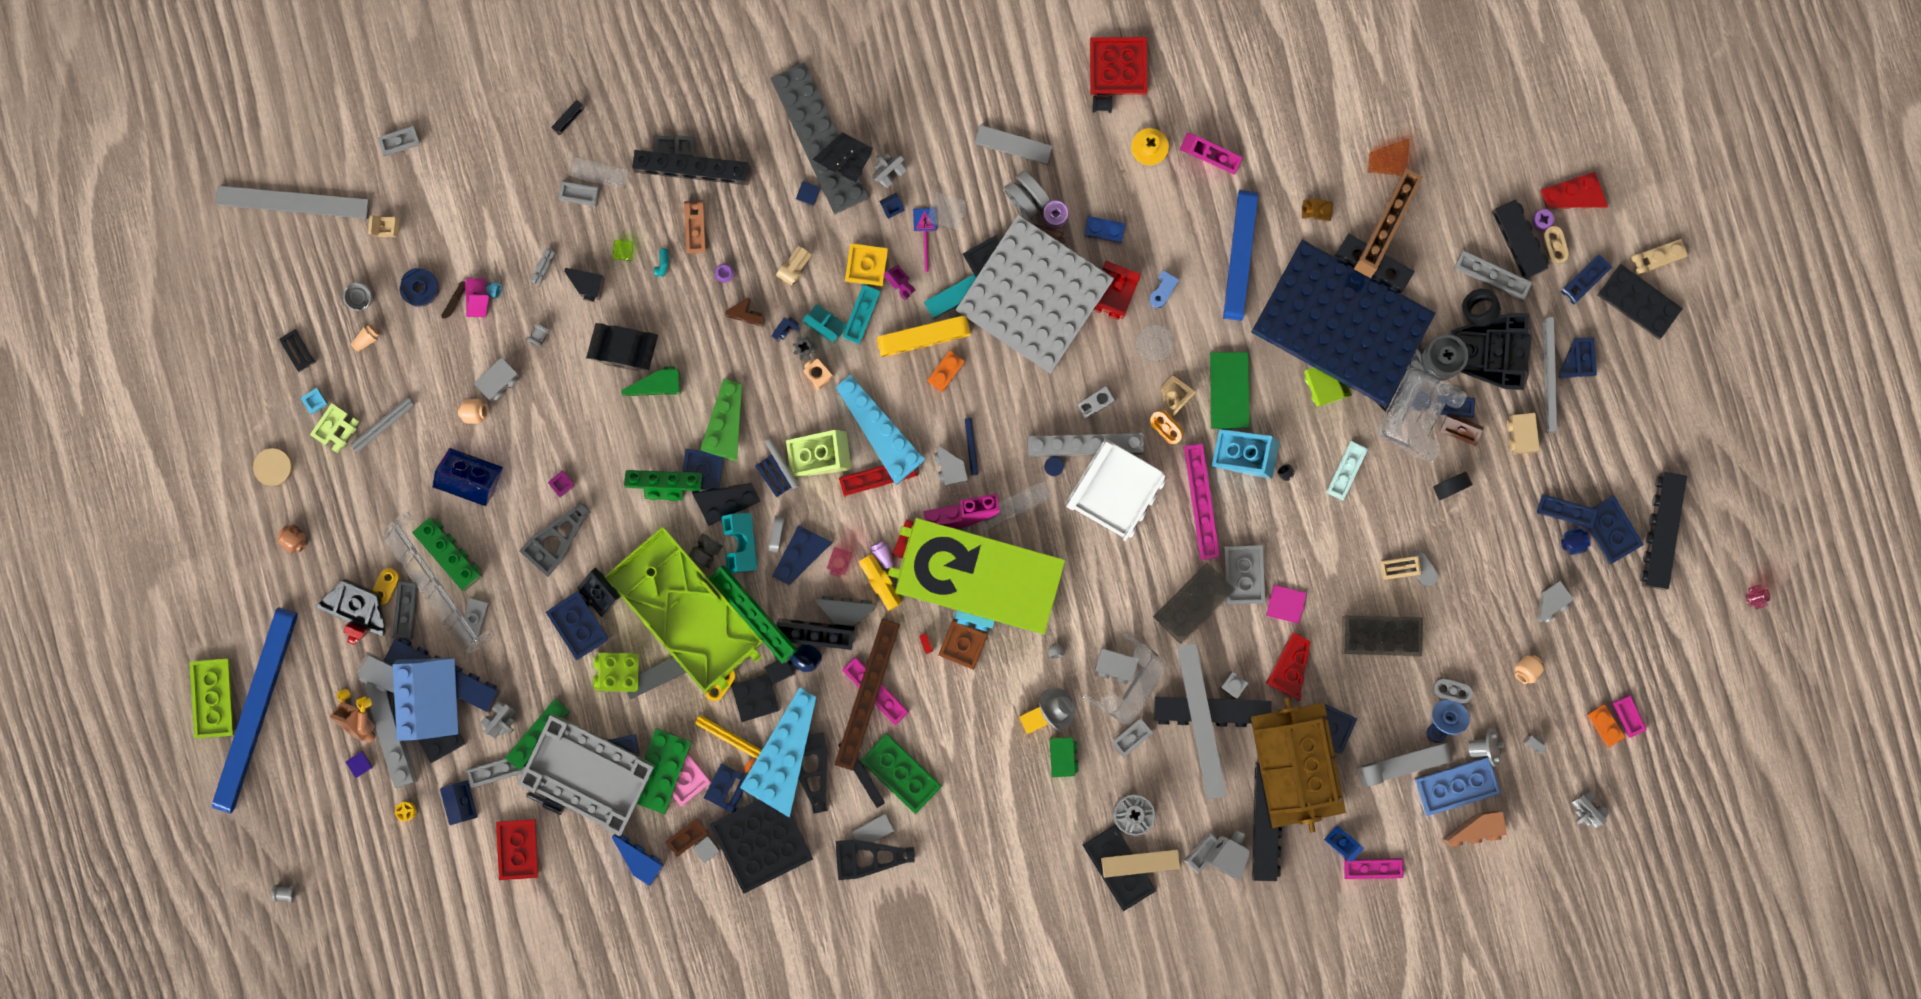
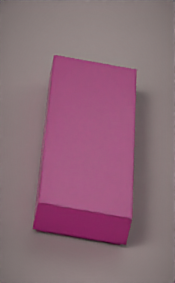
[1344,858,1403,879]

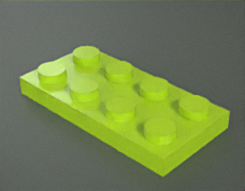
[189,658,235,739]

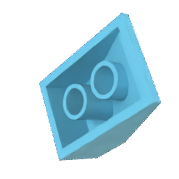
[1211,429,1280,479]

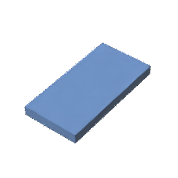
[1415,757,1501,816]

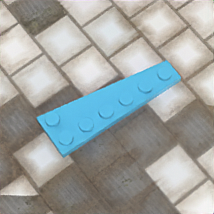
[836,375,925,485]

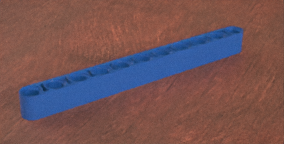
[212,607,298,814]

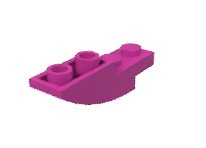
[924,493,1000,529]

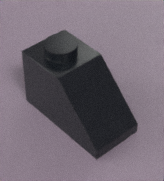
[564,268,605,302]

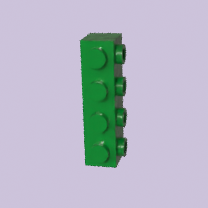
[412,517,482,591]

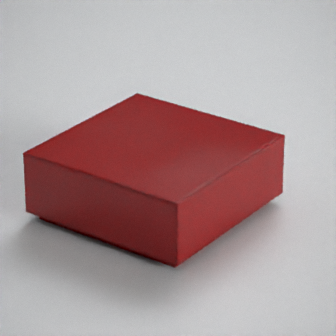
[919,633,933,654]

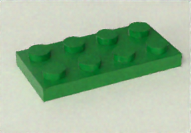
[637,728,692,815]

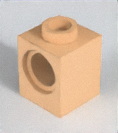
[803,358,833,390]

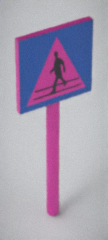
[913,208,937,272]

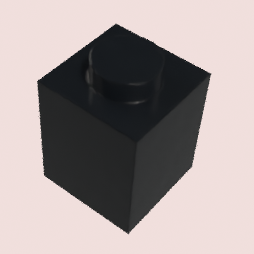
[764,660,796,685]

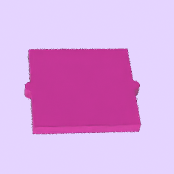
[1266,585,1306,624]

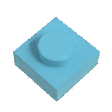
[300,388,328,415]

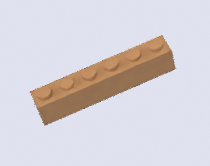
[1354,168,1423,278]

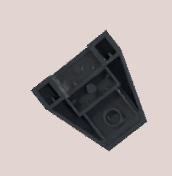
[1451,313,1532,390]

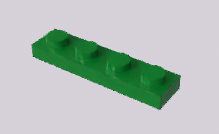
[505,699,570,771]

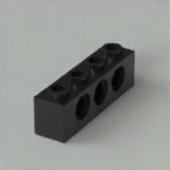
[1335,233,1415,294]
[777,618,855,650]

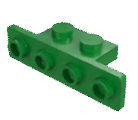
[624,470,702,501]

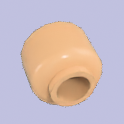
[458,399,488,424]
[1515,655,1544,684]

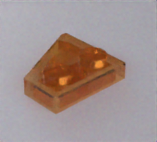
[1367,139,1410,176]

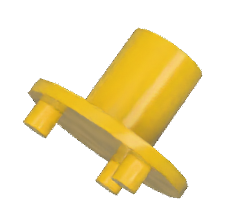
[1131,128,1169,166]

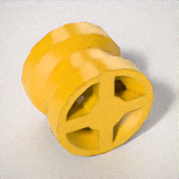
[395,802,417,821]

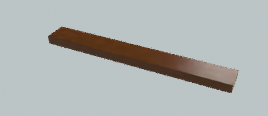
[834,618,900,771]

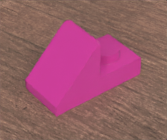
[465,278,489,317]

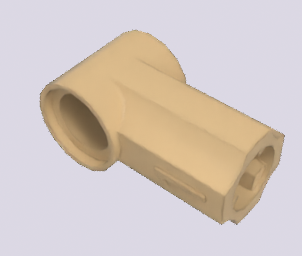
[776,246,812,286]

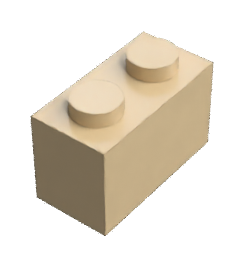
[1507,413,1540,455]

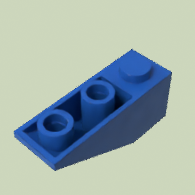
[612,834,664,886]

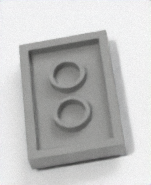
[1224,545,1265,605]

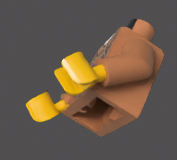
[329,689,376,743]

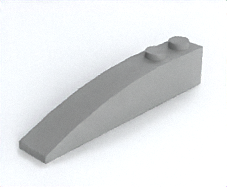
[364,682,418,788]

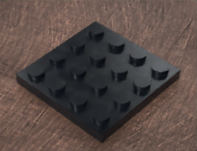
[710,800,813,894]

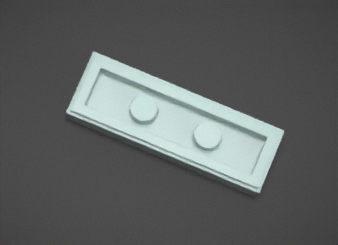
[1326,441,1368,501]

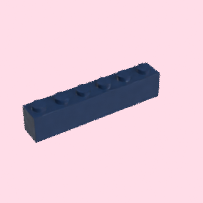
[384,638,500,712]

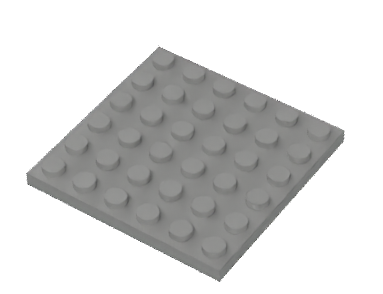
[956,214,1114,374]

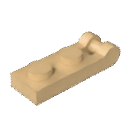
[1631,239,1688,275]

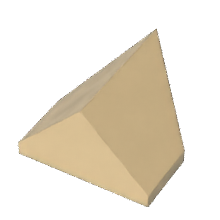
[1160,375,1196,418]

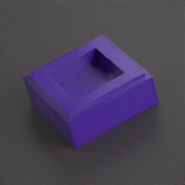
[346,751,373,778]

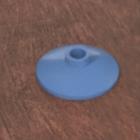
[1432,700,1470,735]

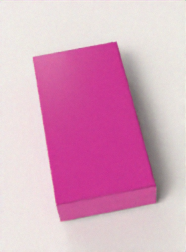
[1612,695,1647,738]

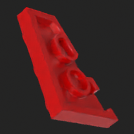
[1540,172,1608,209]
[1266,632,1310,701]

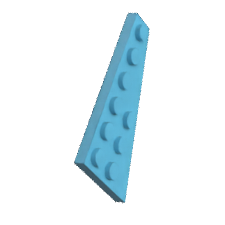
[740,688,817,818]

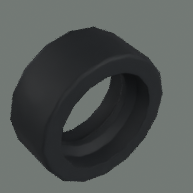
[1462,288,1501,326]
[1433,471,1473,500]

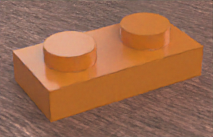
[927,350,965,392]
[1587,704,1625,747]

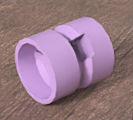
[1043,200,1068,230]

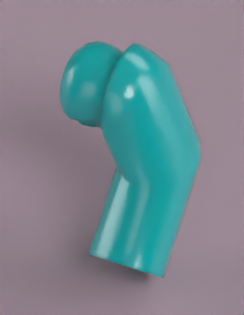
[654,248,669,277]

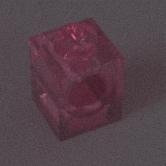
[827,547,853,577]

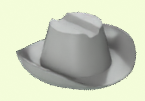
[1039,688,1075,731]

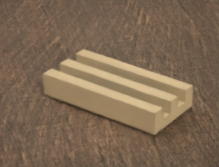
[1380,555,1422,580]

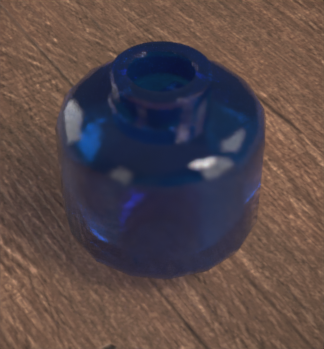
[1561,528,1591,555]

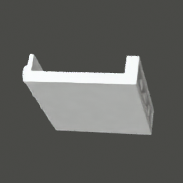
[1065,438,1166,541]

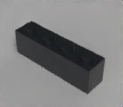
[1492,199,1549,279]

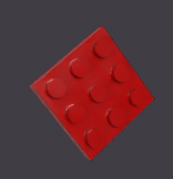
[1090,37,1147,95]

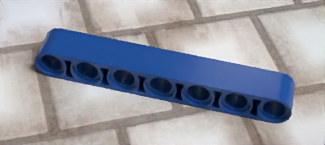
[1223,190,1258,321]

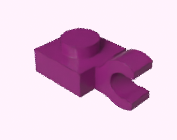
[883,264,916,300]

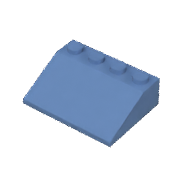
[393,658,459,741]

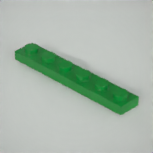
[709,565,798,664]

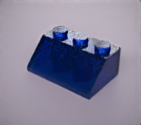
[432,448,503,506]

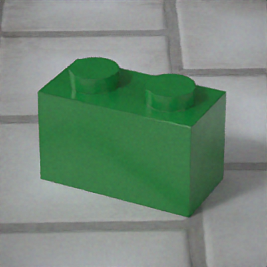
[1050,737,1079,777]

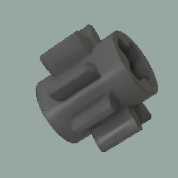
[793,336,816,360]

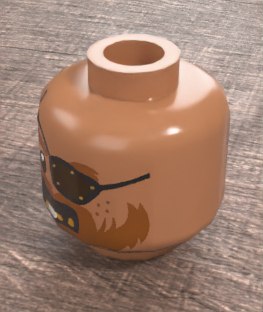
[277,525,307,553]

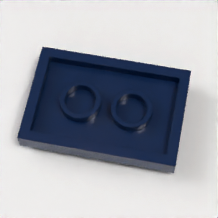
[1588,495,1644,565]
[546,591,610,661]

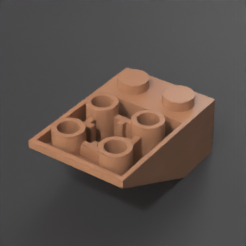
[1442,811,1507,847]

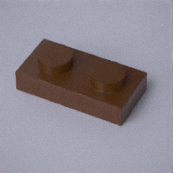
[1440,413,1484,446]
[666,818,709,857]

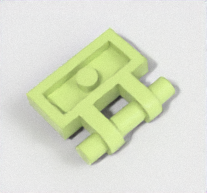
[310,403,359,453]

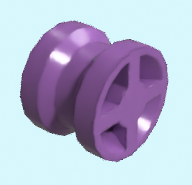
[1532,209,1554,231]

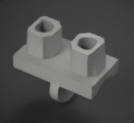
[872,154,907,188]
[481,702,517,738]
[1571,792,1609,828]

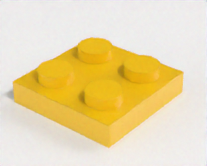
[845,243,888,287]

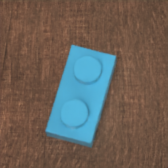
[954,611,994,631]

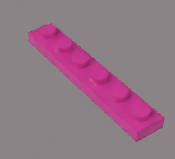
[1183,444,1220,560]

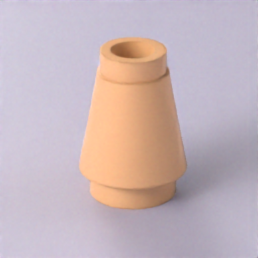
[351,324,380,352]

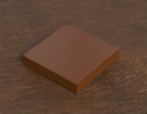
[938,620,988,670]

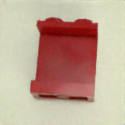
[1093,260,1141,320]

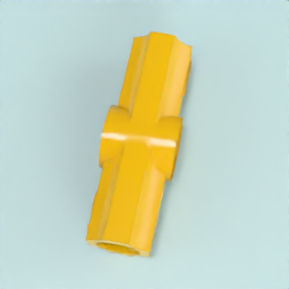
[859,553,902,611]

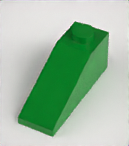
[621,366,681,396]

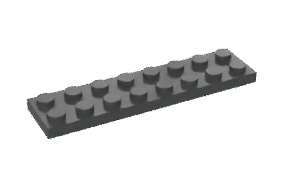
[770,62,869,215]

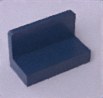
[440,780,478,825]

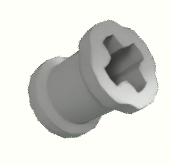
[526,323,550,348]
[272,884,295,903]

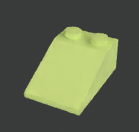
[786,430,851,478]

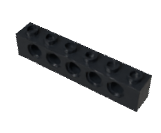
[632,150,750,185]

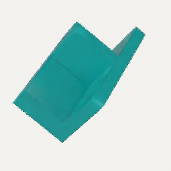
[802,304,846,344]

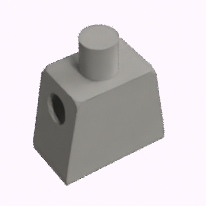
[1203,830,1250,880]

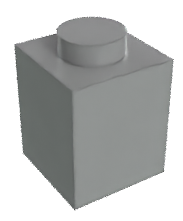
[1220,672,1248,699]

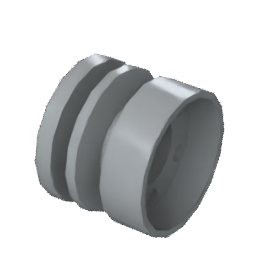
[1113,794,1155,836]

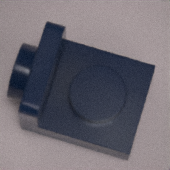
[771,317,800,342]

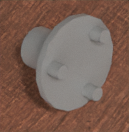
[1468,728,1505,766]

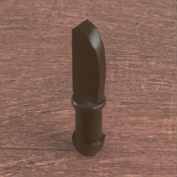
[441,281,465,319]

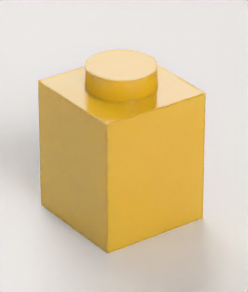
[1019,707,1048,734]

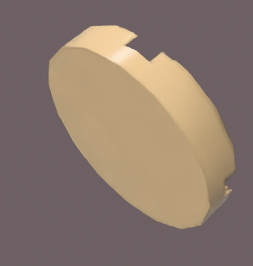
[253,448,292,487]

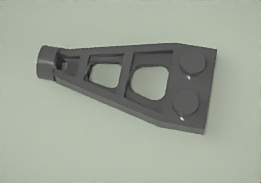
[519,502,591,577]

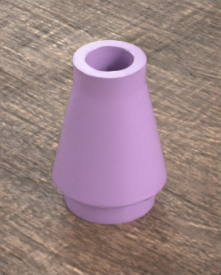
[871,540,895,570]

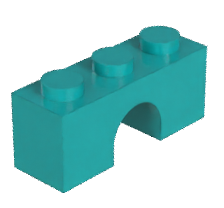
[722,513,757,573]

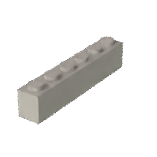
[1027,433,1144,458]

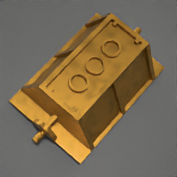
[1250,697,1346,833]

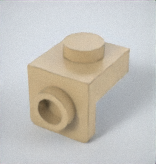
[368,215,400,237]

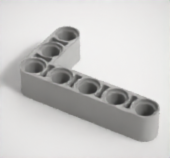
[1356,743,1453,787]

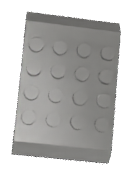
[518,714,655,836]

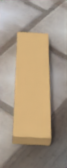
[1101,850,1180,878]

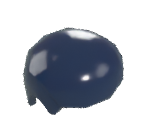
[791,644,822,672]

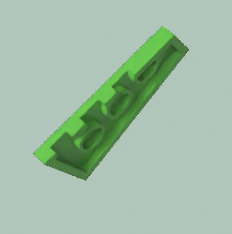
[700,378,742,462]

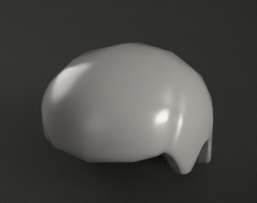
[343,282,373,311]

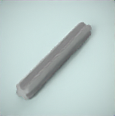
[351,397,415,452]

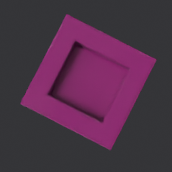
[548,470,575,498]

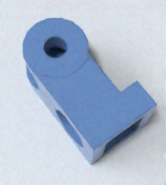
[1149,270,1179,309]

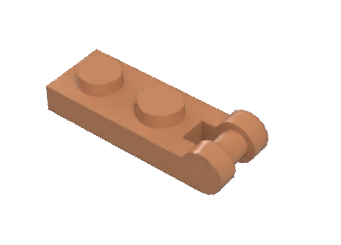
[684,200,706,254]

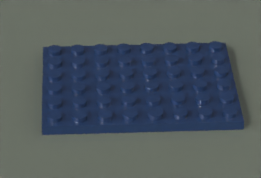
[1251,240,1436,407]

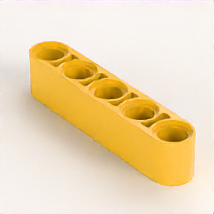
[876,316,971,357]

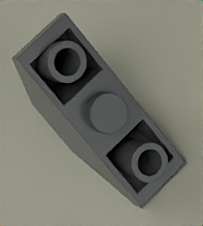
[817,596,876,626]

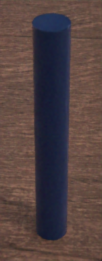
[964,418,979,476]

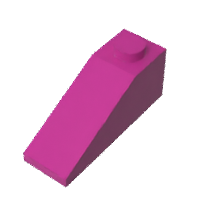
[1179,133,1243,175]

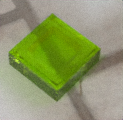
[612,240,634,261]

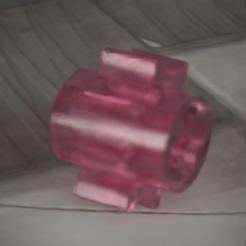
[1746,585,1770,610]

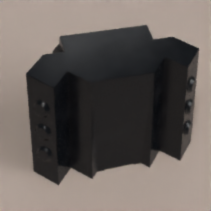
[812,132,873,182]
[586,323,658,371]

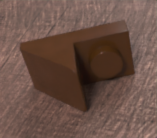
[725,298,765,327]

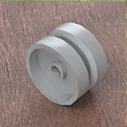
[1003,171,1050,220]

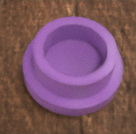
[715,264,734,283]

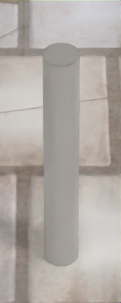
[765,438,800,490]

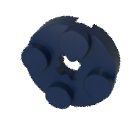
[399,268,439,307]

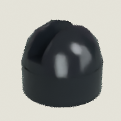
[1277,464,1294,481]

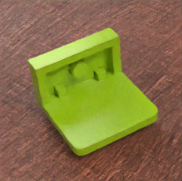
[592,653,639,692]

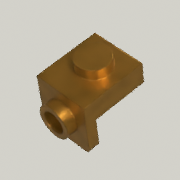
[1302,198,1333,222]

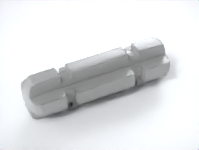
[531,249,555,285]

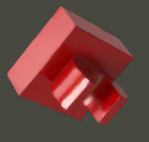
[343,622,368,645]

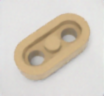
[1543,226,1569,264]

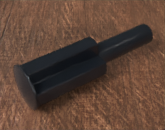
[526,792,565,815]

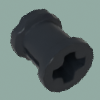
[1092,95,1112,113]

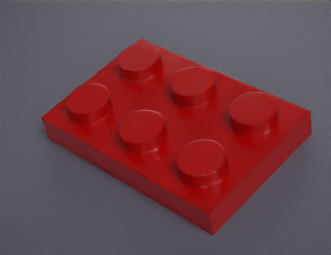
[496,819,539,880]

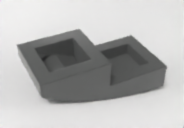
[653,135,694,156]

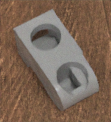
[1077,386,1116,419]

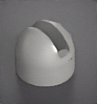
[1048,644,1064,658]

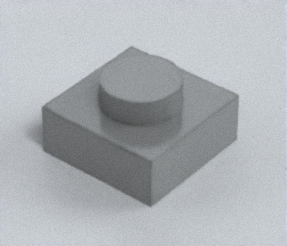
[1523,735,1547,754]

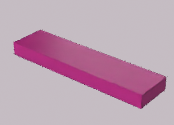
[842,657,909,725]

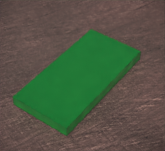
[1210,352,1249,429]
[860,733,942,814]

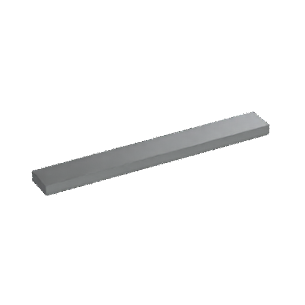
[215,186,370,219]
[1177,643,1227,800]

